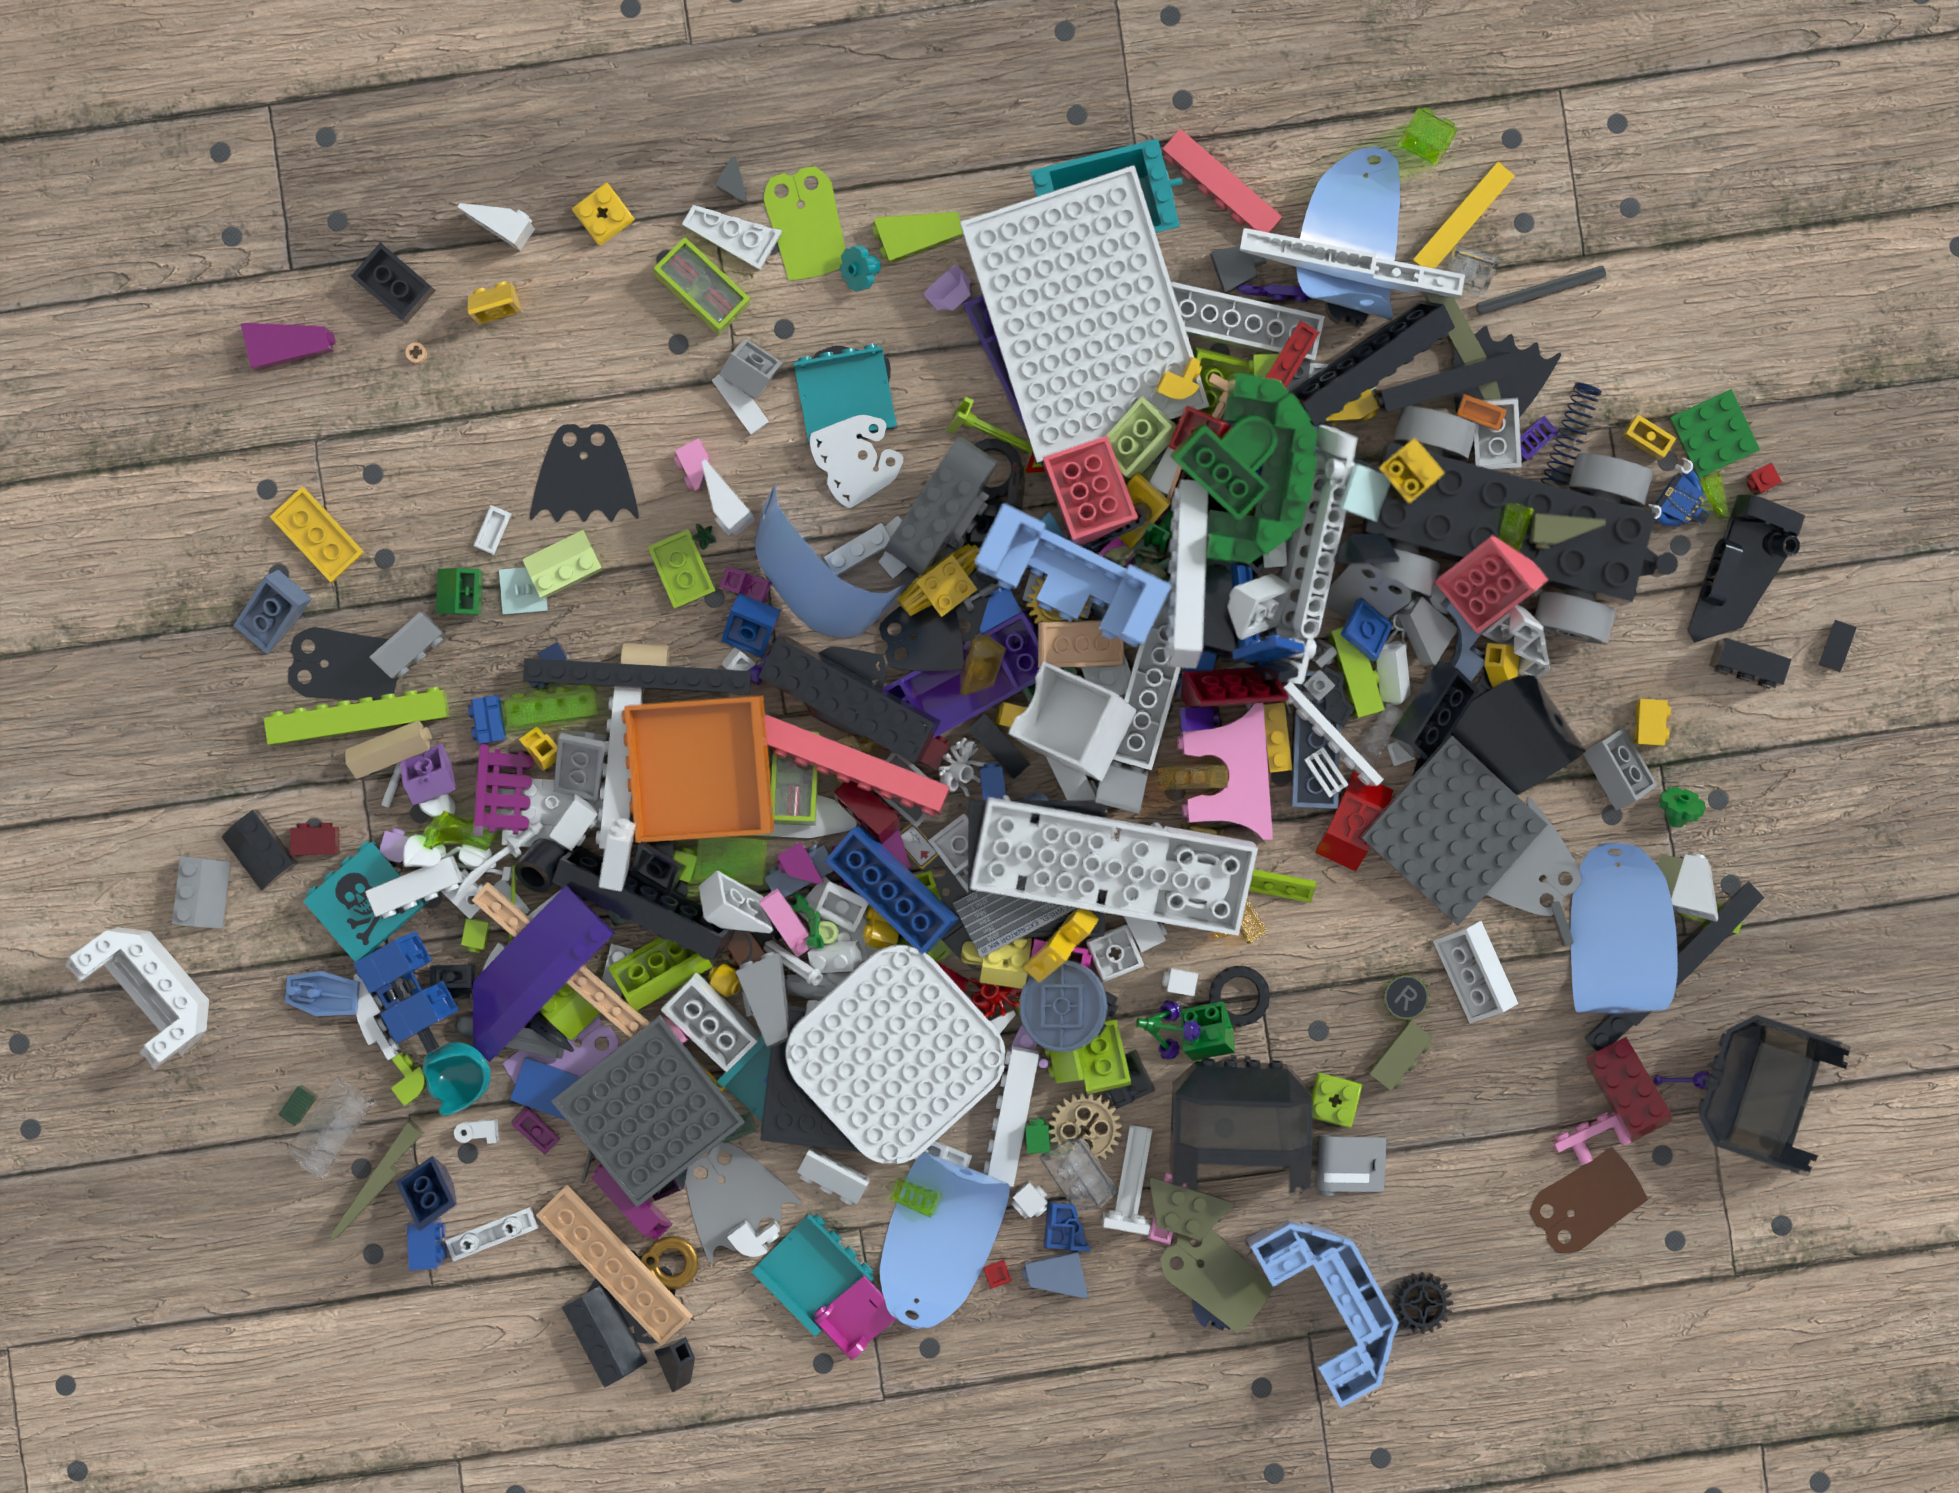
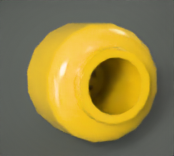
[708,964,742,997]

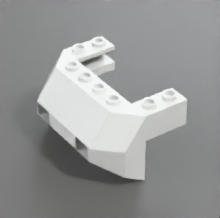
[65,927,209,1070]

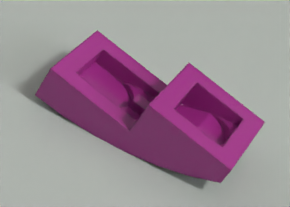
[719,566,772,604]

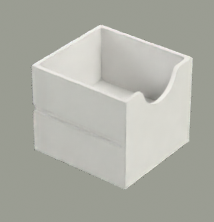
[1008,662,1137,782]

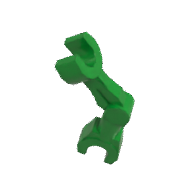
[789,893,824,950]

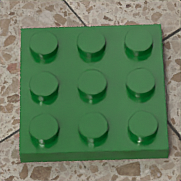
[1669,389,1760,478]

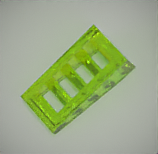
[1700,470,1729,520]
[890,1178,942,1217]

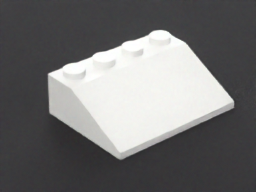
[702,459,756,537]

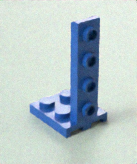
[1230,563,1305,665]

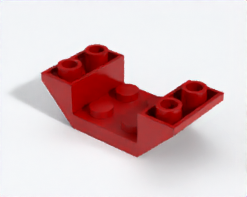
[1315,771,1394,872]

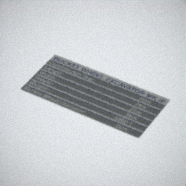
[953,876,1077,958]

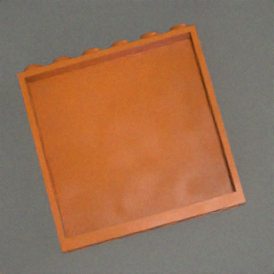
[622,695,774,843]

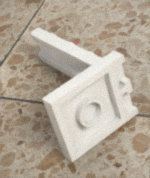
[1102,1125,1152,1235]

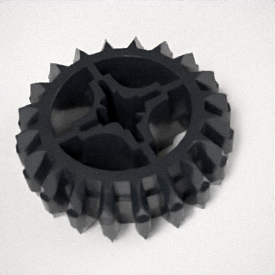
[1391,1272,1453,1334]

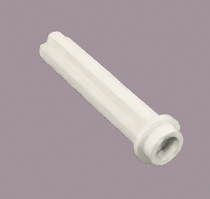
[763,940,823,986]

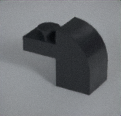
[1325,302,1368,327]

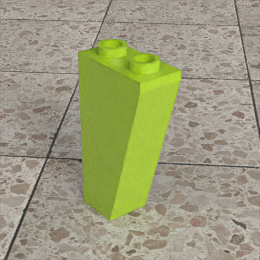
[871,212,964,264]

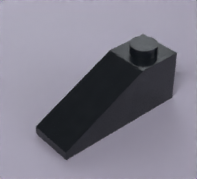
[968,714,1030,779]

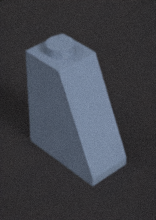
[1022,1251,1088,1298]

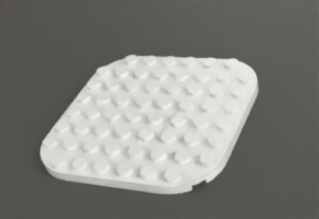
[786,945,1006,1164]

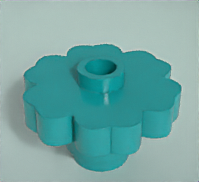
[840,245,881,292]

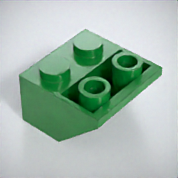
[436,568,483,616]
[1180,1001,1235,1061]

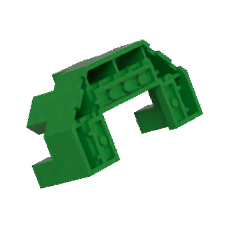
[1206,373,1318,563]

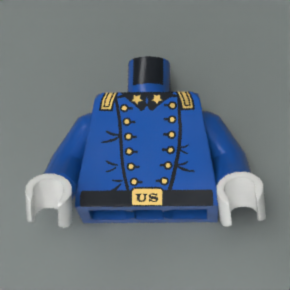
[1648,458,1710,527]

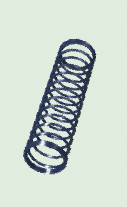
[1540,382,1602,485]

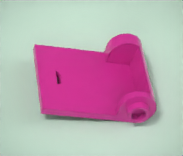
[813,1275,896,1360]

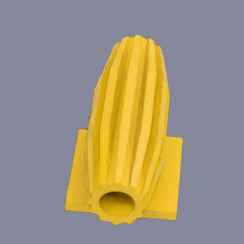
[897,544,980,617]

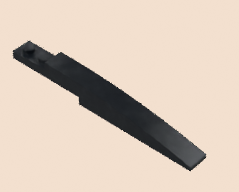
[1584,881,1765,1051]

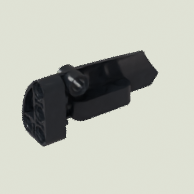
[1687,495,1805,643]

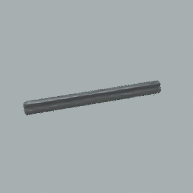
[1476,265,1606,315]

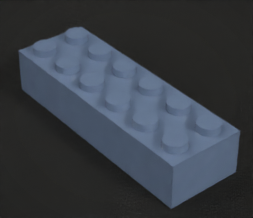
[1290,671,1343,809]

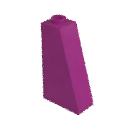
[241,323,336,370]
[591,1164,673,1240]

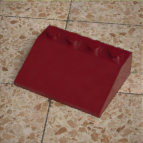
[1181,667,1289,707]

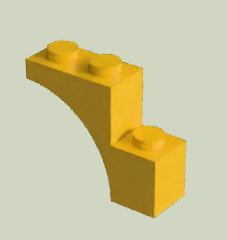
[1023,908,1099,983]

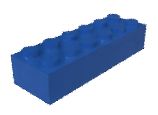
[825,825,959,955]

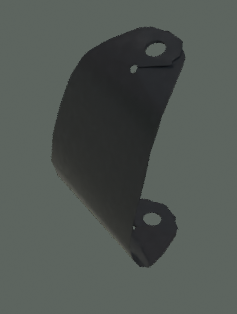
[1412,675,1586,795]

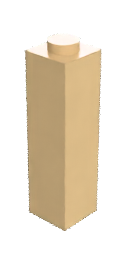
[345,720,432,779]

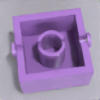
[400,744,456,805]

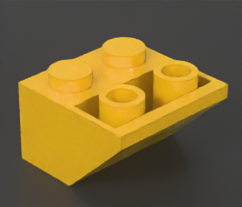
[1379,438,1444,503]

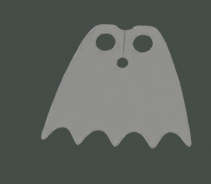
[1486,797,1581,916]
[685,1142,802,1263]

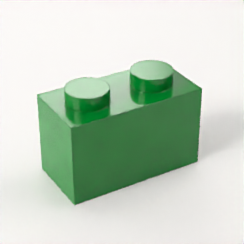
[1025,1117,1050,1154]

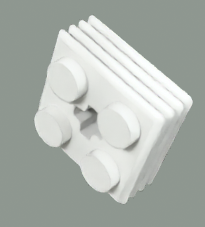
[1086,924,1144,982]

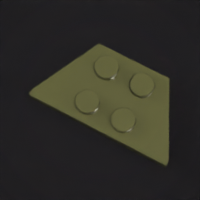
[1149,1176,1234,1240]

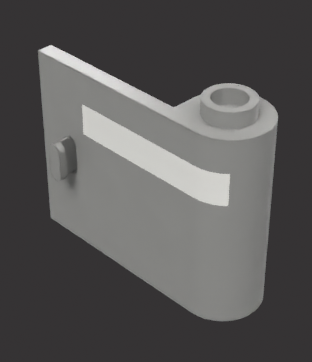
[1316,1135,1386,1196]

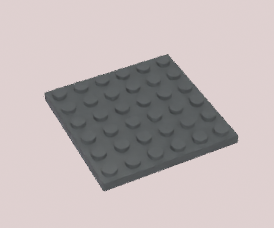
[1360,735,1548,926]
[551,1015,745,1207]

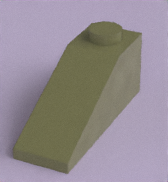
[1530,514,1605,549]

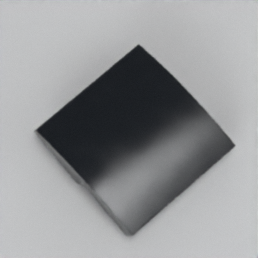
[1103,1049,1156,1109]

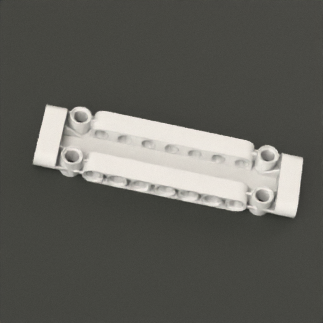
[1268,425,1358,684]

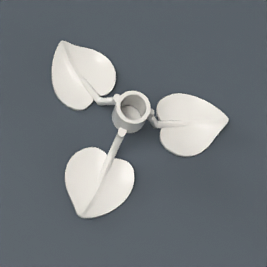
[403,794,496,869]

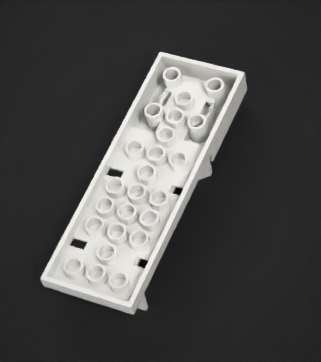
[970,795,1258,936]

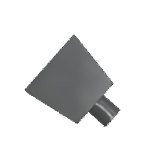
[1210,246,1267,294]

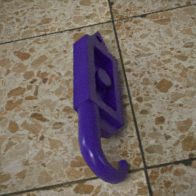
[1237,284,1312,303]

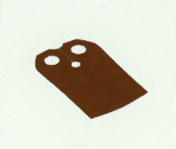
[1530,1147,1648,1253]

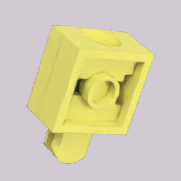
[961,937,1032,989]

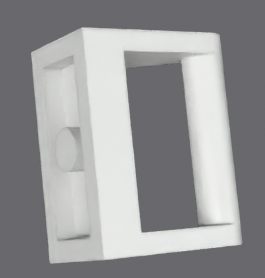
[816,881,869,933]

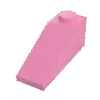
[759,888,812,957]

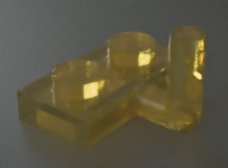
[1214,897,1268,944]

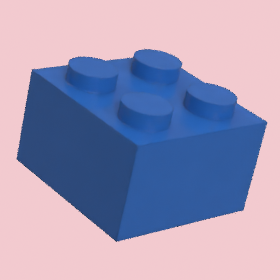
[407,1218,447,1270]

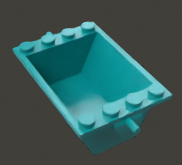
[1030,139,1183,233]

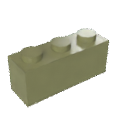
[1367,1020,1433,1091]

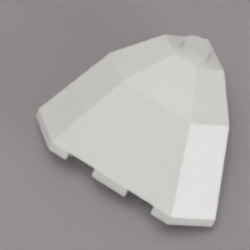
[1482,605,1550,680]

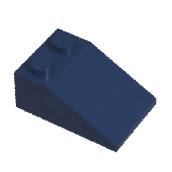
[396,1156,457,1231]

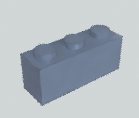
[764,844,834,898]

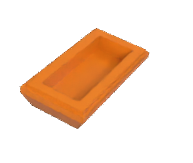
[1456,394,1507,431]

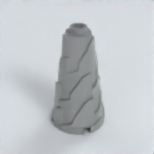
[784,967,858,1001]

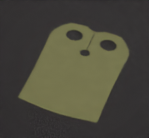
[1160,1229,1275,1334]

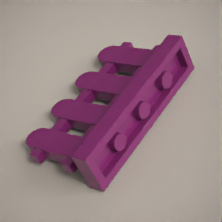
[473,744,533,836]

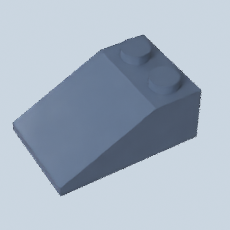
[233,570,312,654]

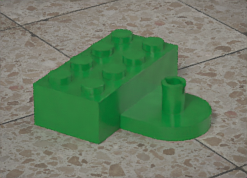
[1170,415,1277,521]

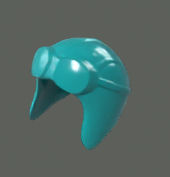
[422,1042,491,1116]

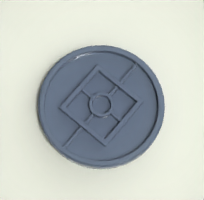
[1019,960,1107,1052]

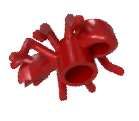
[970,978,1022,1018]

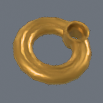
[641,1236,699,1290]

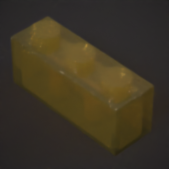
[1158,765,1228,790]

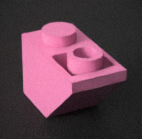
[674,439,711,493]

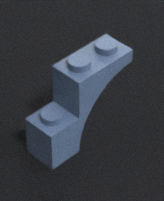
[1441,597,1486,681]

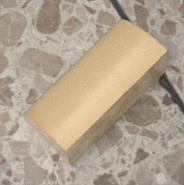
[621,643,670,666]

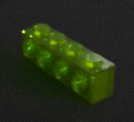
[504,685,600,727]

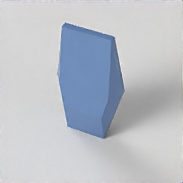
[285,971,360,1016]

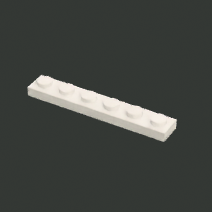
[1282,681,1383,786]

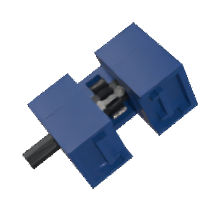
[354,931,459,1053]

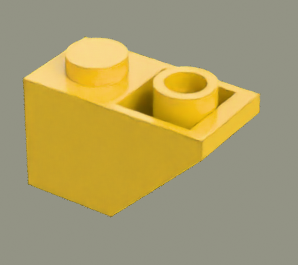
[1484,643,1520,688]

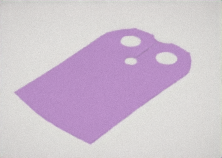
[503,1015,619,1113]

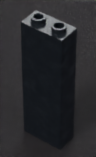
[1373,352,1518,412]

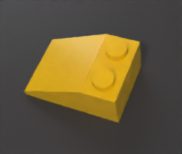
[468,281,522,325]

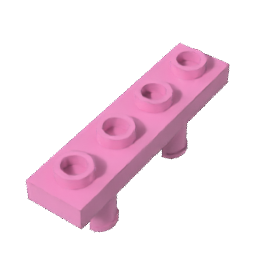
[1551,1112,1631,1165]

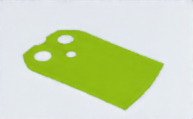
[763,166,846,281]

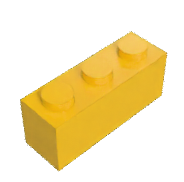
[1263,702,1292,773]

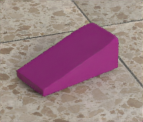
[511,1106,561,1155]

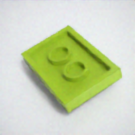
[648,529,716,609]
[1078,1019,1132,1095]

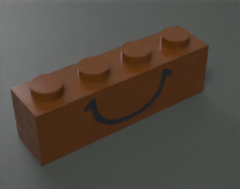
[728,930,766,966]

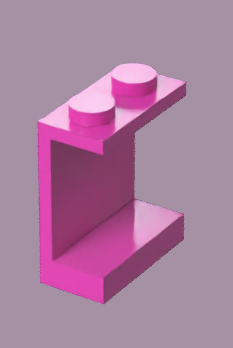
[1030,938,1092,968]

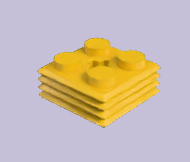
[572,183,634,246]

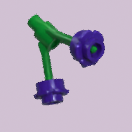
[1136,1000,1201,1060]

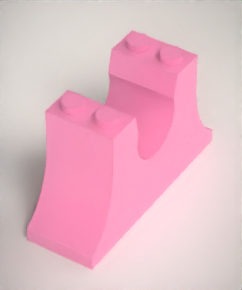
[1177,703,1273,840]

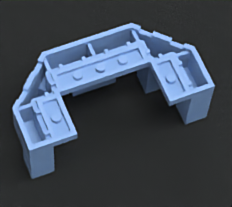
[975,504,1172,647]
[1246,1220,1399,1408]

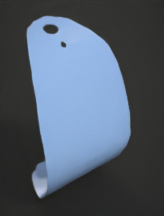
[1296,146,1400,320]
[755,483,907,638]
[1570,843,1678,1014]
[880,1153,1010,1329]

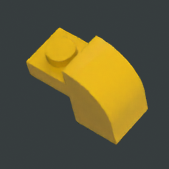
[1155,357,1202,399]
[519,726,558,771]

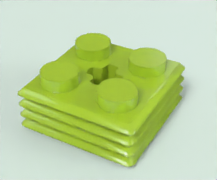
[1312,1073,1362,1128]

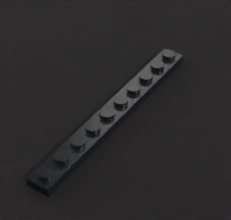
[523,658,751,695]

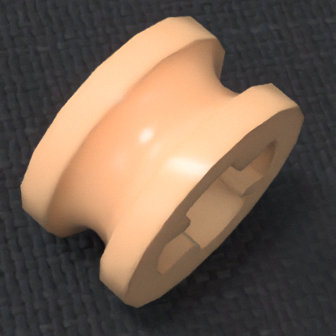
[406,342,427,364]

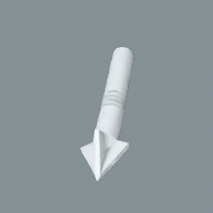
[381,762,402,808]

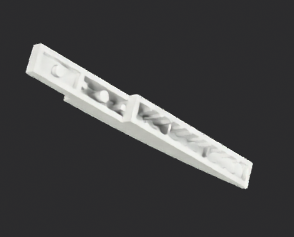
[1240,228,1465,299]

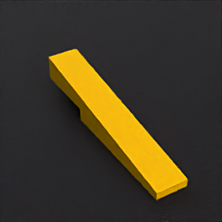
[1411,162,1515,269]

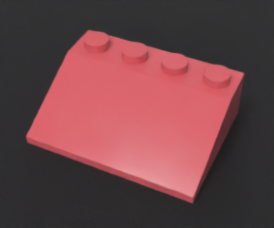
[1043,436,1138,546]
[1435,536,1548,634]

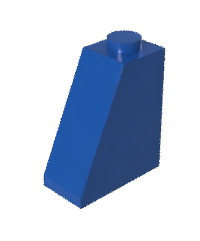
[980,763,1006,800]

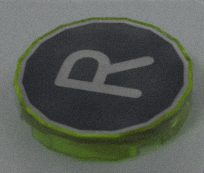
[1383,975,1429,1020]

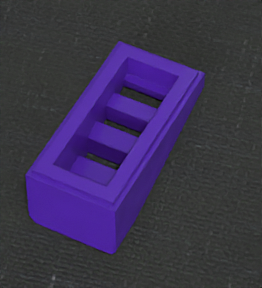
[1520,416,1559,462]

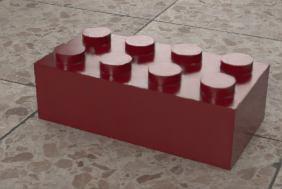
[1586,1037,1672,1142]

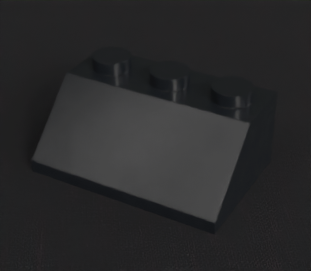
[221,810,298,891]

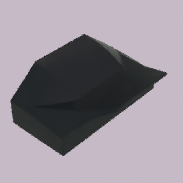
[430,964,475,998]

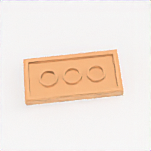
[1038,620,1124,668]

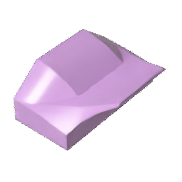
[923,264,971,312]

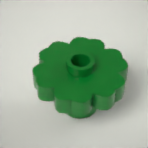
[1659,787,1706,828]

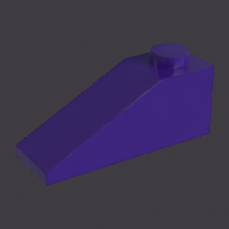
[1180,706,1220,732]

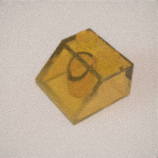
[960,634,1006,696]

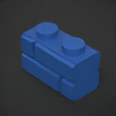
[468,695,507,744]

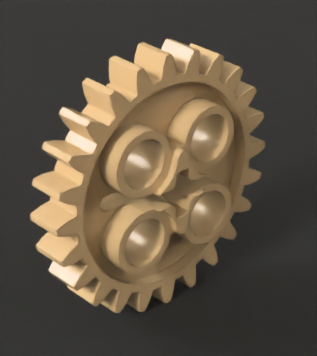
[1049,1091,1122,1165]

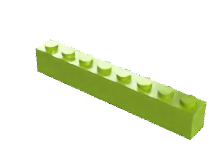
[264,687,450,745]

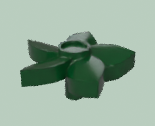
[691,523,716,550]

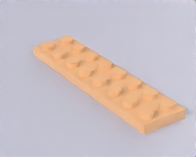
[536,1185,693,1346]

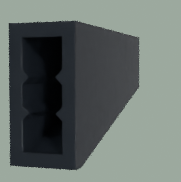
[1202,564,1235,659]

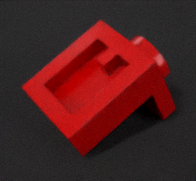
[1746,462,1782,496]

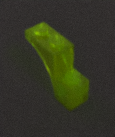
[423,810,498,851]

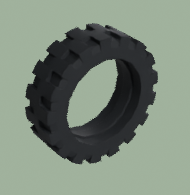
[974,438,1022,499]
[1209,965,1270,1026]

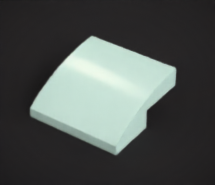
[1339,464,1390,522]

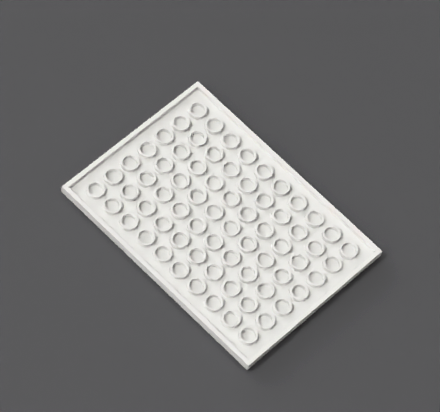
[960,166,1209,463]

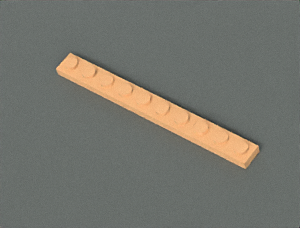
[472,882,650,1038]

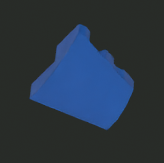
[1044,1202,1091,1251]

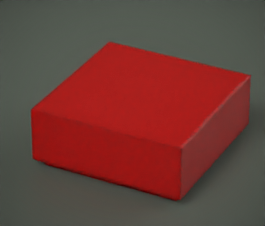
[983,1259,1012,1289]

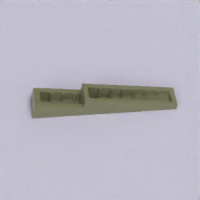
[1421,291,1501,400]
[330,1120,425,1240]

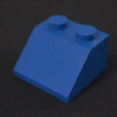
[980,587,1022,635]
[721,593,781,658]

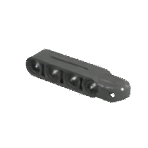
[455,1014,567,1059]

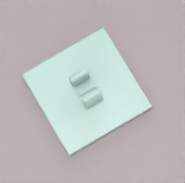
[499,567,548,615]

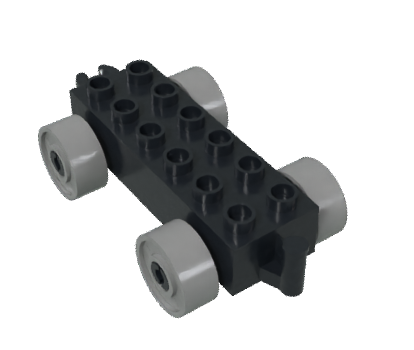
[1353,406,1678,645]

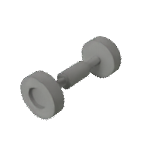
[963,583,1017,613]

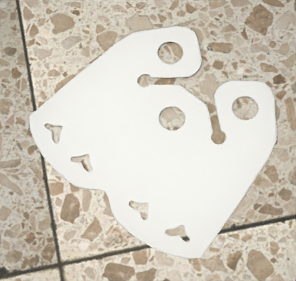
[810,415,903,508]

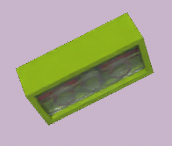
[653,237,750,336]
[771,732,820,826]

